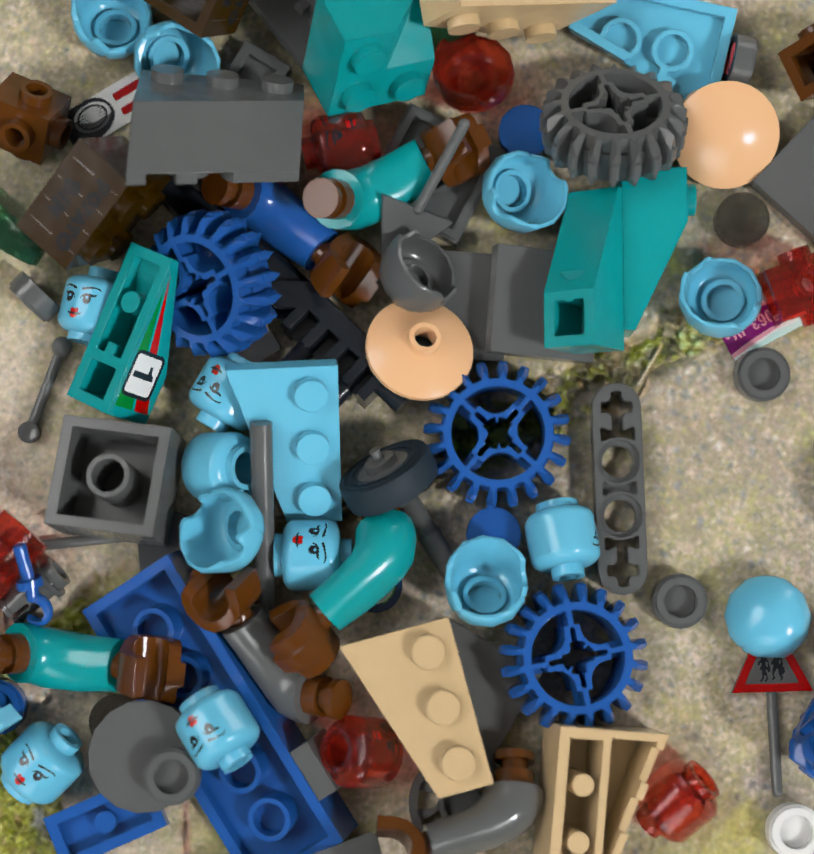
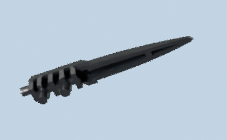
[161,174,409,412]

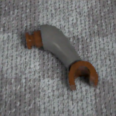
[181,567,353,724]
[375,748,544,854]

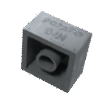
[44,414,186,548]

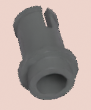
[0,557,70,623]

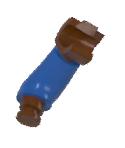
[201,173,382,309]

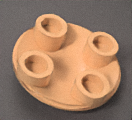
[676,81,780,189]

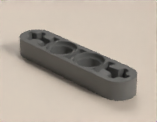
[590,383,648,595]

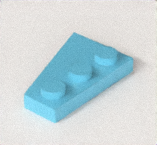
[568,0,738,101]
[225,359,342,523]

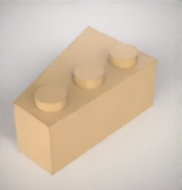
[419,0,617,44]
[339,617,494,799]
[533,720,669,854]

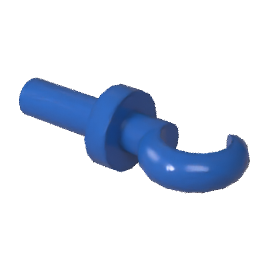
[13,543,53,626]

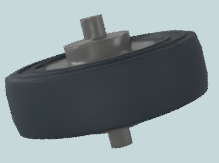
[339,439,438,517]

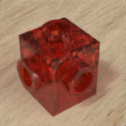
[757,245,814,328]

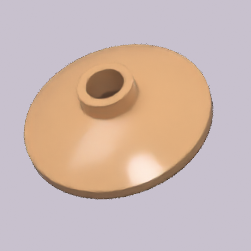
[365,303,473,401]

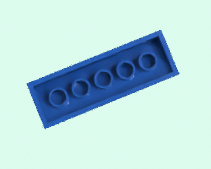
[82,550,358,854]

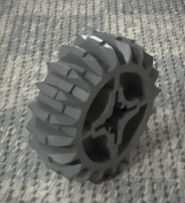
[539,63,688,188]

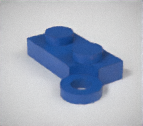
[43,794,170,854]

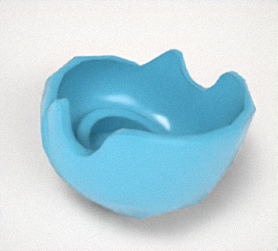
[71,0,153,59]
[133,20,221,78]
[482,150,568,233]
[679,257,763,339]
[179,487,265,573]
[444,535,528,627]
[724,575,812,658]

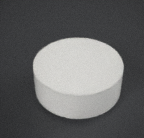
[765,802,814,854]

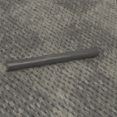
[250,421,276,614]

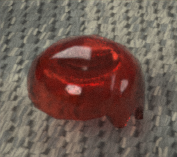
[432,32,515,114]

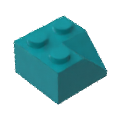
[302,0,435,117]

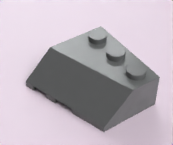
[125,64,304,186]

